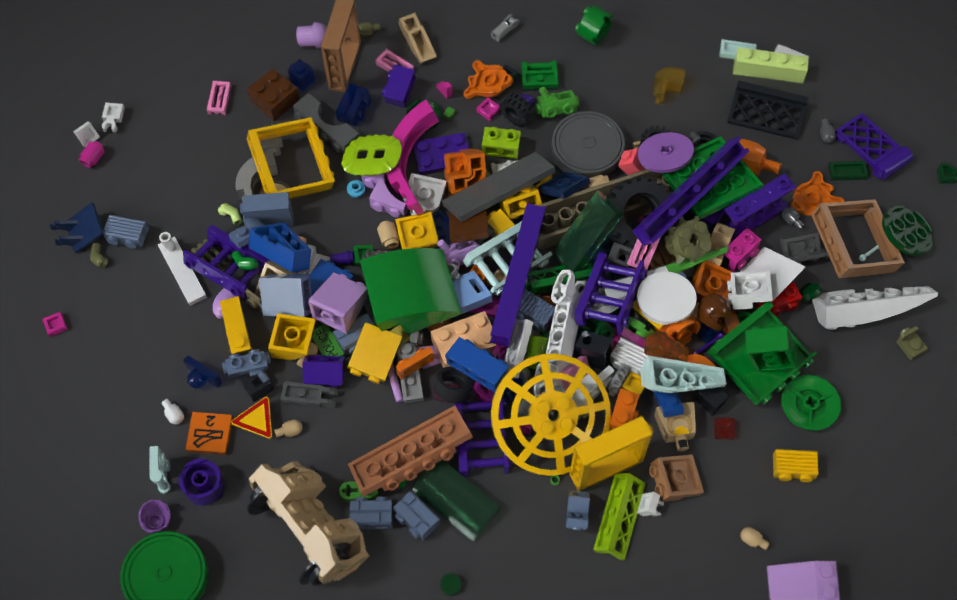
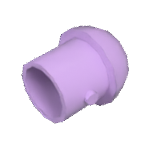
[296,22,327,49]

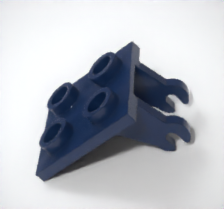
[50,203,104,253]

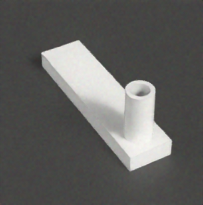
[158,232,207,306]

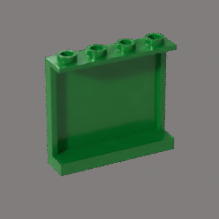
[707,301,817,406]

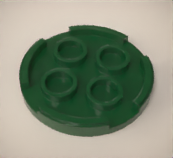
[882,205,933,256]

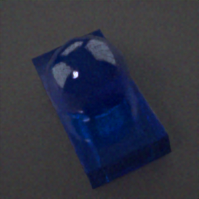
[183,356,222,389]

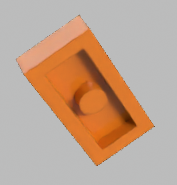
[396,346,434,380]

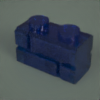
[336,83,371,127]

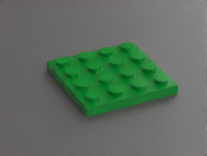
[660,136,763,220]

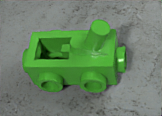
[535,87,579,118]

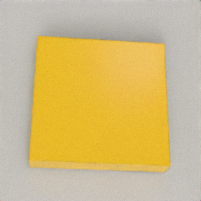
[395,211,439,249]

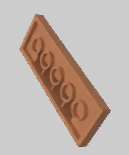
[348,406,473,497]

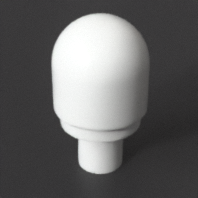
[162,399,184,425]

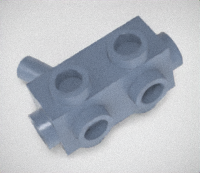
[222,349,271,383]

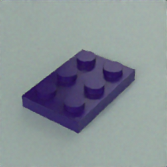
[413,132,469,175]

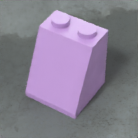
[308,272,369,334]

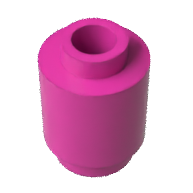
[78,141,105,168]

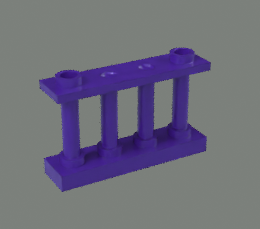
[724,174,797,243]
[183,225,270,300]
[574,252,647,335]
[454,398,512,478]

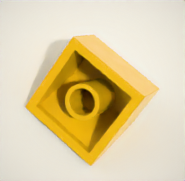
[268,313,316,361]

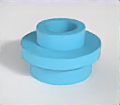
[347,180,365,198]

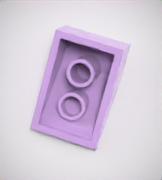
[767,561,840,600]

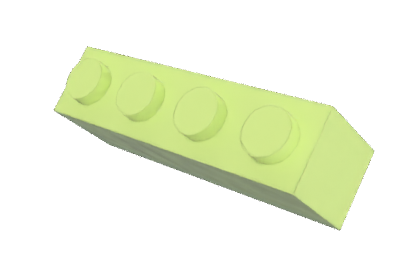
[733,47,809,83]

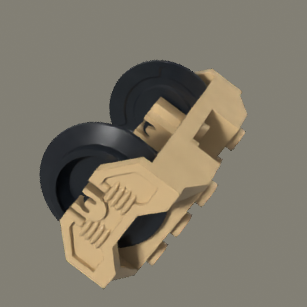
[247,461,369,586]

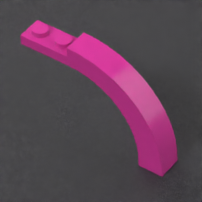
[387,99,439,216]

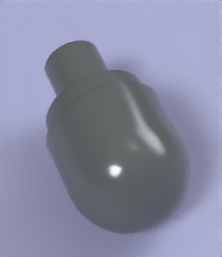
[820,119,836,144]
[782,207,805,230]

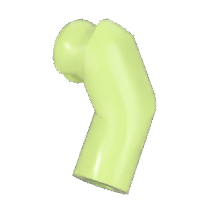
[218,203,242,226]

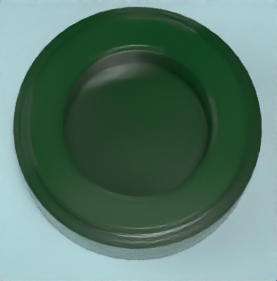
[440,573,461,596]

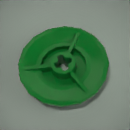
[781,375,841,431]

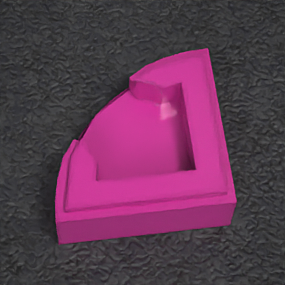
[436,81,452,99]

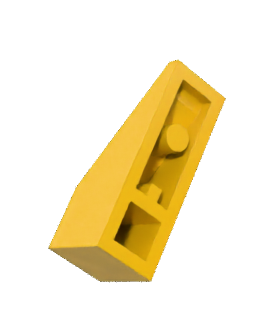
[220,296,253,355]

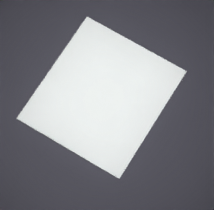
[740,247,805,303]

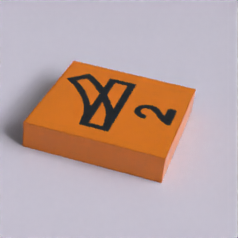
[185,412,233,455]

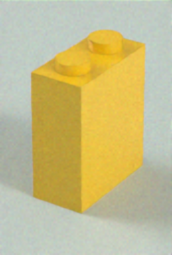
[347,322,402,384]

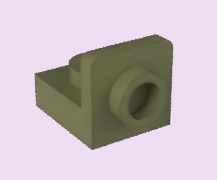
[896,326,928,361]

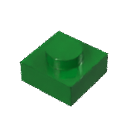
[353,245,373,266]

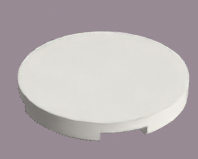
[637,271,696,325]

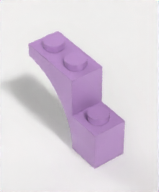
[361,173,407,218]

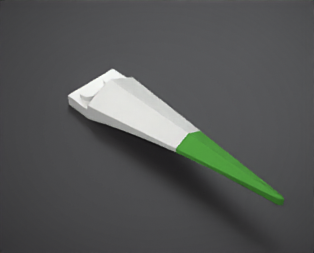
[592,246,729,313]

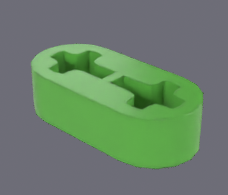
[339,481,379,503]

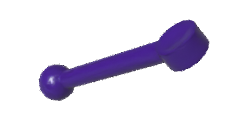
[693,332,725,355]

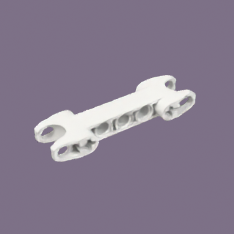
[534,270,587,397]

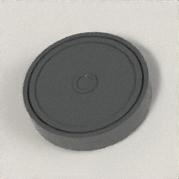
[551,111,625,178]

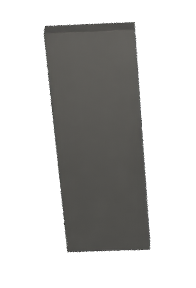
[442,152,556,222]

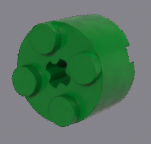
[575,5,614,46]

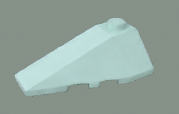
[640,355,726,393]

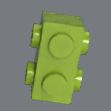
[482,127,521,159]

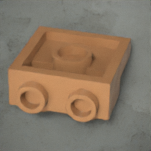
[649,455,704,502]

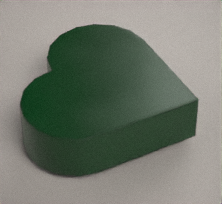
[937,162,957,184]
[799,283,822,302]

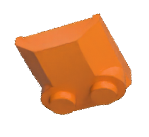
[691,260,733,301]

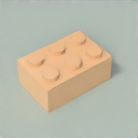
[431,311,496,368]

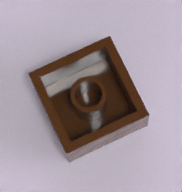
[247,68,300,121]

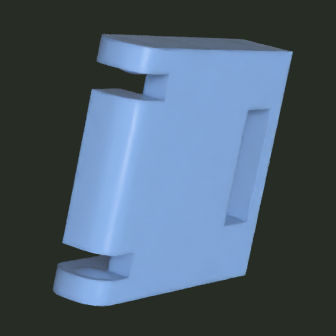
[452,271,492,317]

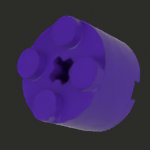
[179,458,225,506]

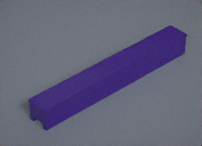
[632,136,749,246]
[490,203,546,348]

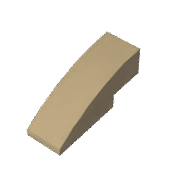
[398,13,437,64]

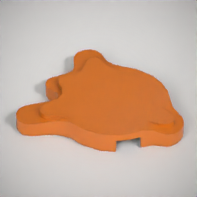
[463,60,513,99]
[790,171,845,217]

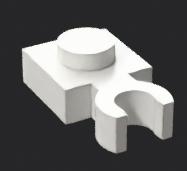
[102,103,125,133]

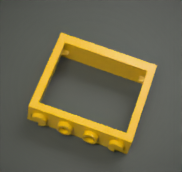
[247,117,335,199]
[569,416,653,491]

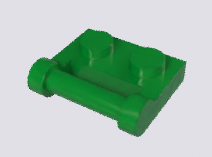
[521,60,558,89]

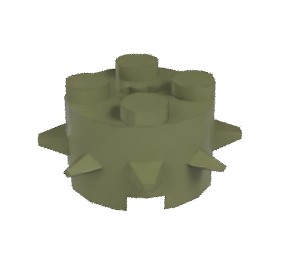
[665,216,712,264]

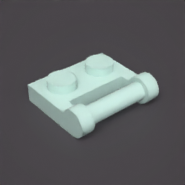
[150,446,171,494]

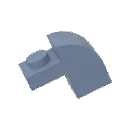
[229,217,265,248]
[566,490,590,530]

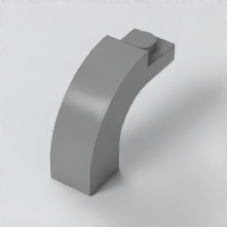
[236,150,279,201]

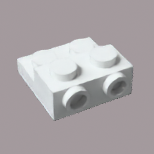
[727,270,773,310]

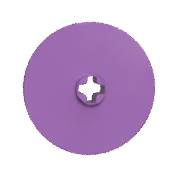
[638,132,694,173]

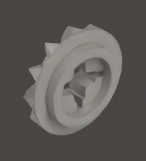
[608,367,629,396]

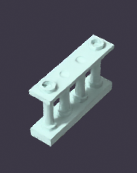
[463,221,553,296]

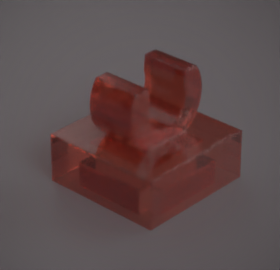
[713,418,736,440]

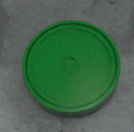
[120,531,209,600]

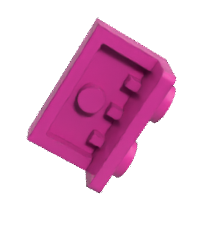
[724,228,762,272]

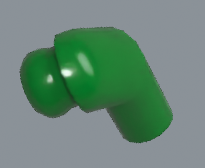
[232,251,259,270]

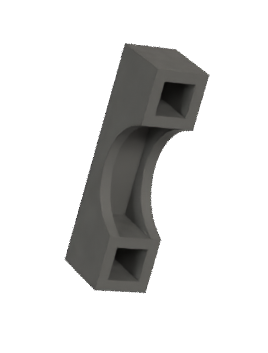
[293,93,359,155]

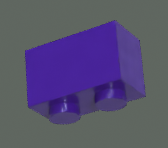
[382,64,416,108]
[303,355,345,387]

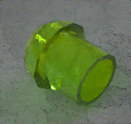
[524,335,549,369]

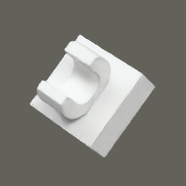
[73,122,100,147]
[637,492,664,517]

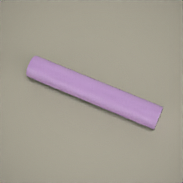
[388,362,404,403]

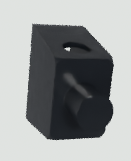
[574,330,613,371]

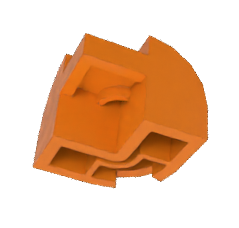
[444,149,486,194]

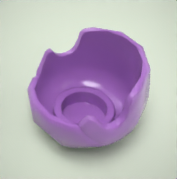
[138,500,171,534]

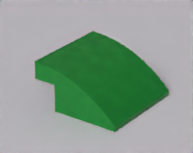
[360,248,462,335]

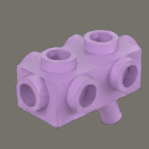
[437,240,480,266]

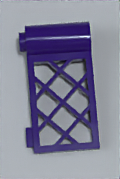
[835,113,913,180]

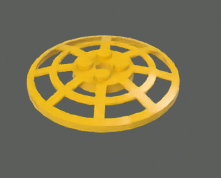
[491,353,611,476]

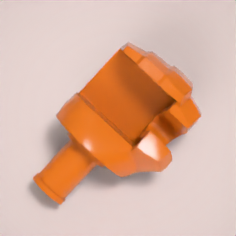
[739,139,782,176]

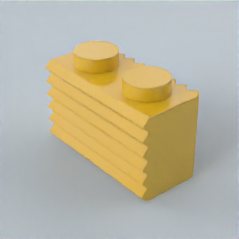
[773,449,819,482]

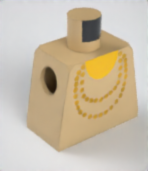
[654,402,696,451]

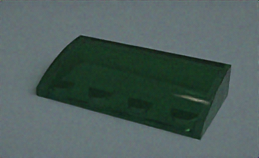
[554,190,624,272]
[411,460,500,542]

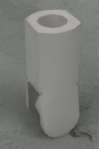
[491,14,520,42]

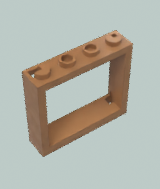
[321,0,361,93]
[811,199,905,278]

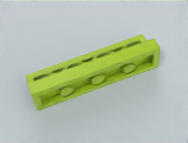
[593,473,646,560]

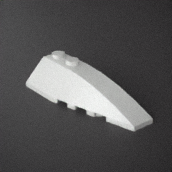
[812,286,938,330]

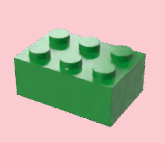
[745,325,797,372]

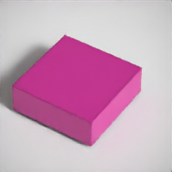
[476,97,501,121]
[42,311,68,337]

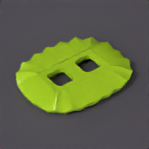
[341,134,402,176]

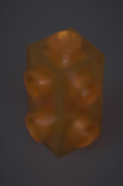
[644,331,689,362]

